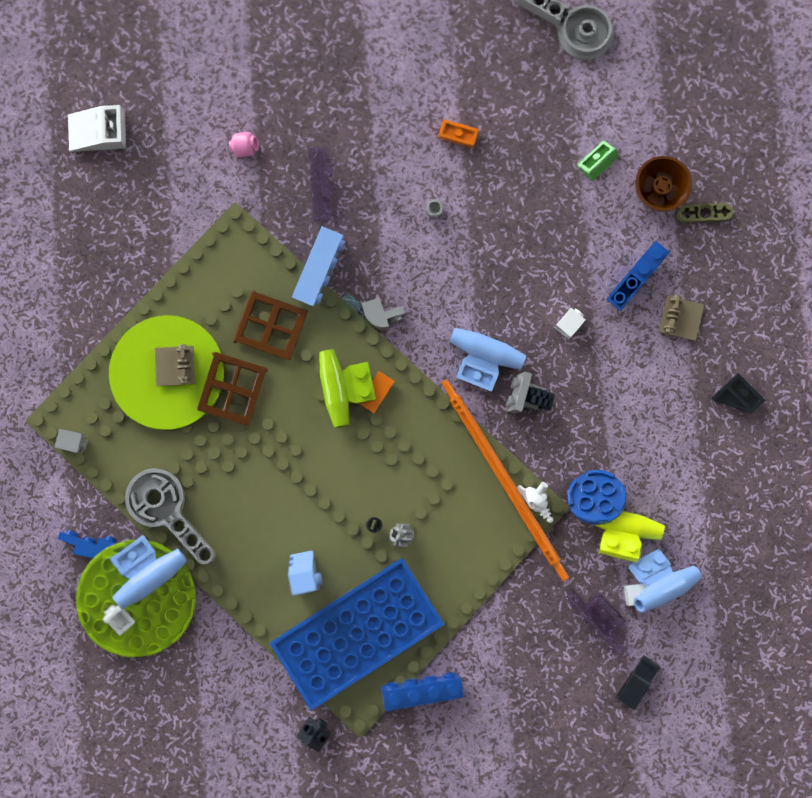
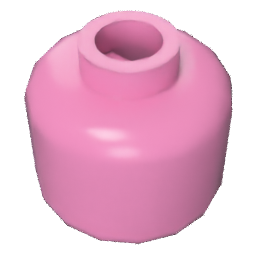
[229,132,259,158]

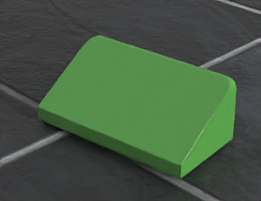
[577,140,619,181]

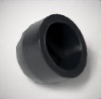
[366,517,382,533]

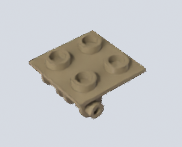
[658,295,704,341]
[155,344,195,386]

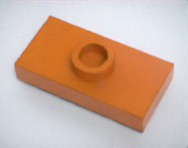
[438,119,479,149]

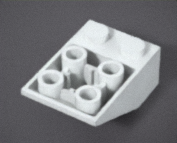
[68,105,126,152]

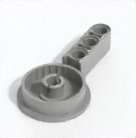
[515,0,614,60]

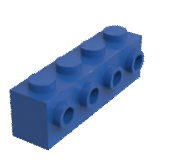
[381,672,464,711]

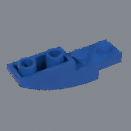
[606,240,670,311]
[58,529,117,558]

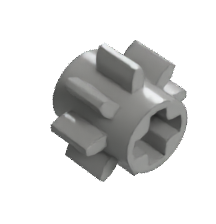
[390,523,414,547]

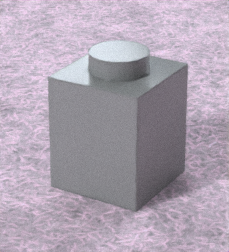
[54,429,88,454]

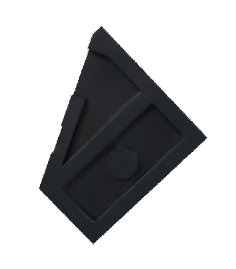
[711,373,765,414]

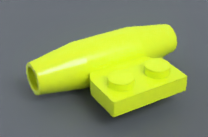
[595,511,665,563]

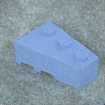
[288,550,323,595]

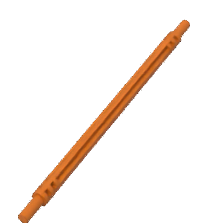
[441,379,570,581]

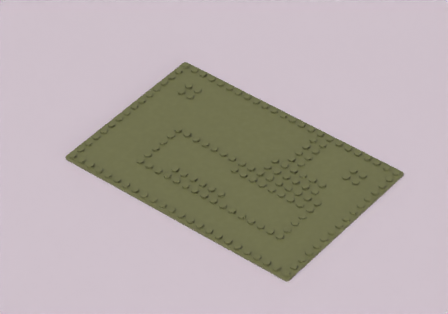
[26,203,569,737]

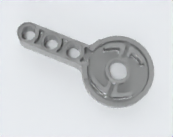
[125,468,216,564]

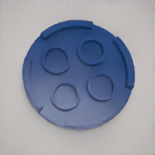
[568,470,626,525]

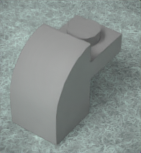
[361,298,405,330]

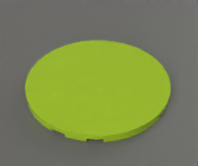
[109,315,225,430]
[76,540,196,657]

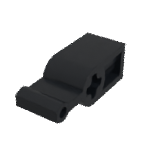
[615,655,661,710]

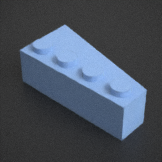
[292,226,345,307]

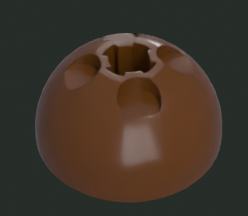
[635,156,692,212]

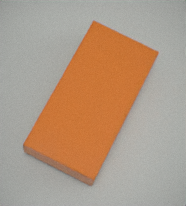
[359,371,395,414]

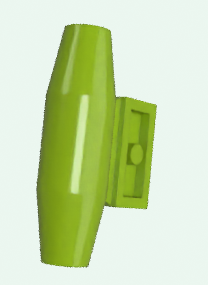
[319,349,376,428]

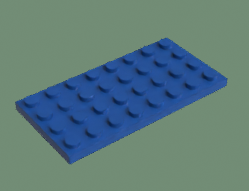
[270,558,444,710]

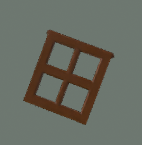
[233,290,308,361]
[197,352,268,426]

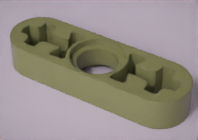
[677,203,733,223]

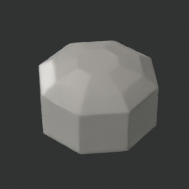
[426,199,444,218]

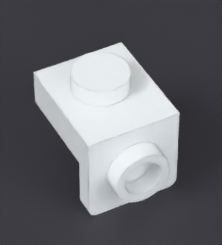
[103,605,135,636]

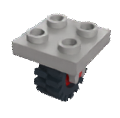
[506,372,555,414]

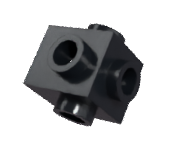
[296,717,332,752]

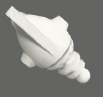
[517,482,553,523]

